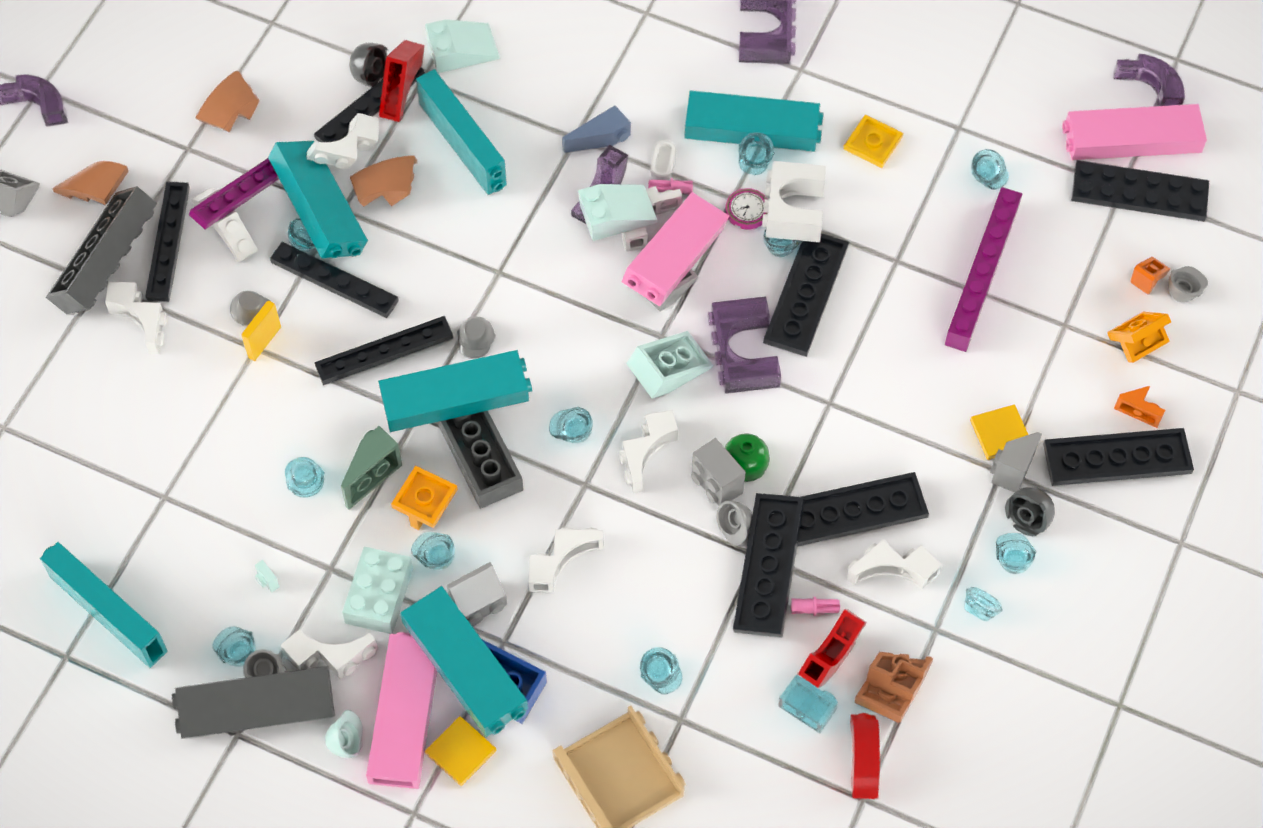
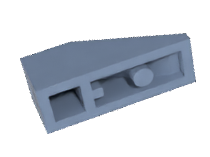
[562,105,631,153]

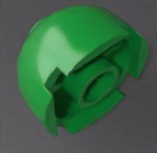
[725,433,770,482]

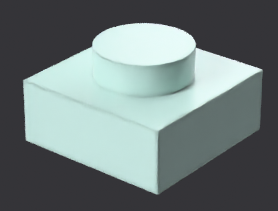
[255,560,280,592]

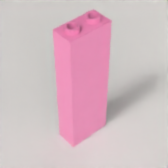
[1062,104,1207,160]
[621,192,729,306]
[366,632,437,789]

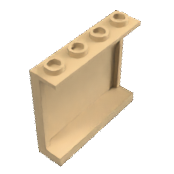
[553,705,686,828]

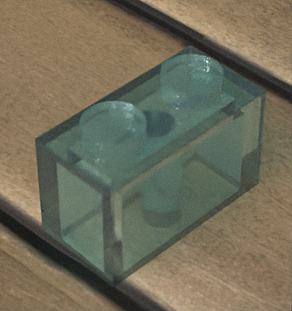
[778,674,838,734]

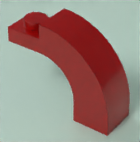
[798,609,867,688]
[850,713,880,799]

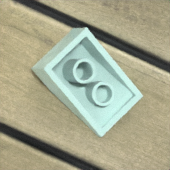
[425,19,500,73]
[578,184,658,241]
[626,331,714,399]

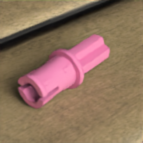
[648,178,693,195]
[791,596,840,616]

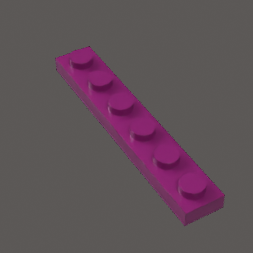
[189,158,279,230]

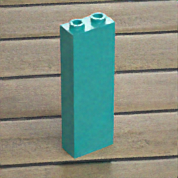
[416,69,507,195]
[684,90,824,152]
[268,141,368,259]
[378,350,532,432]
[40,542,168,668]
[400,586,528,737]

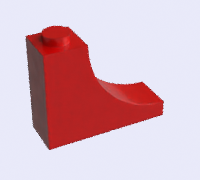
[379,40,425,122]

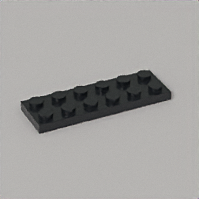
[1071,160,1209,222]
[763,233,849,357]
[1043,428,1194,486]
[797,472,929,546]
[733,493,805,638]

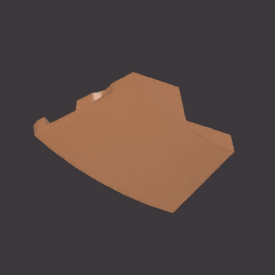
[195,71,260,132]
[350,155,418,207]
[53,161,129,205]
[854,652,933,723]

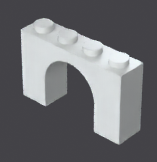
[762,161,826,242]

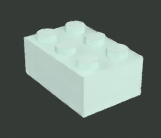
[342,547,413,634]

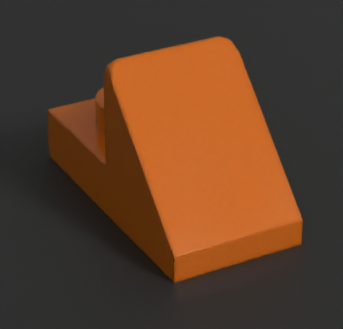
[1131,256,1170,294]
[1114,386,1165,428]

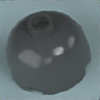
[349,43,388,87]
[1005,487,1055,536]

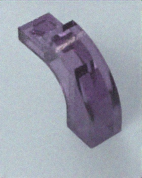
[1113,54,1185,106]
[0,75,68,126]
[571,145,628,224]

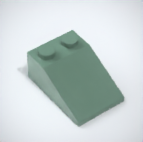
[341,426,402,510]

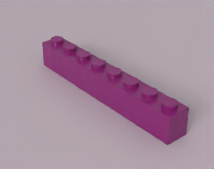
[945,187,1023,352]

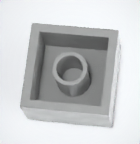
[691,437,745,506]

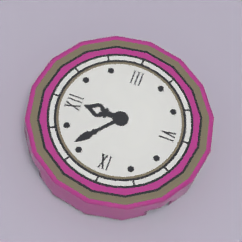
[725,188,768,230]

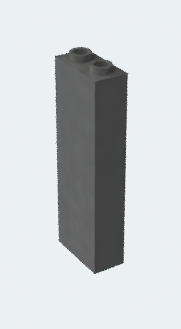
[172,666,335,739]

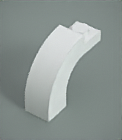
[622,186,682,252]

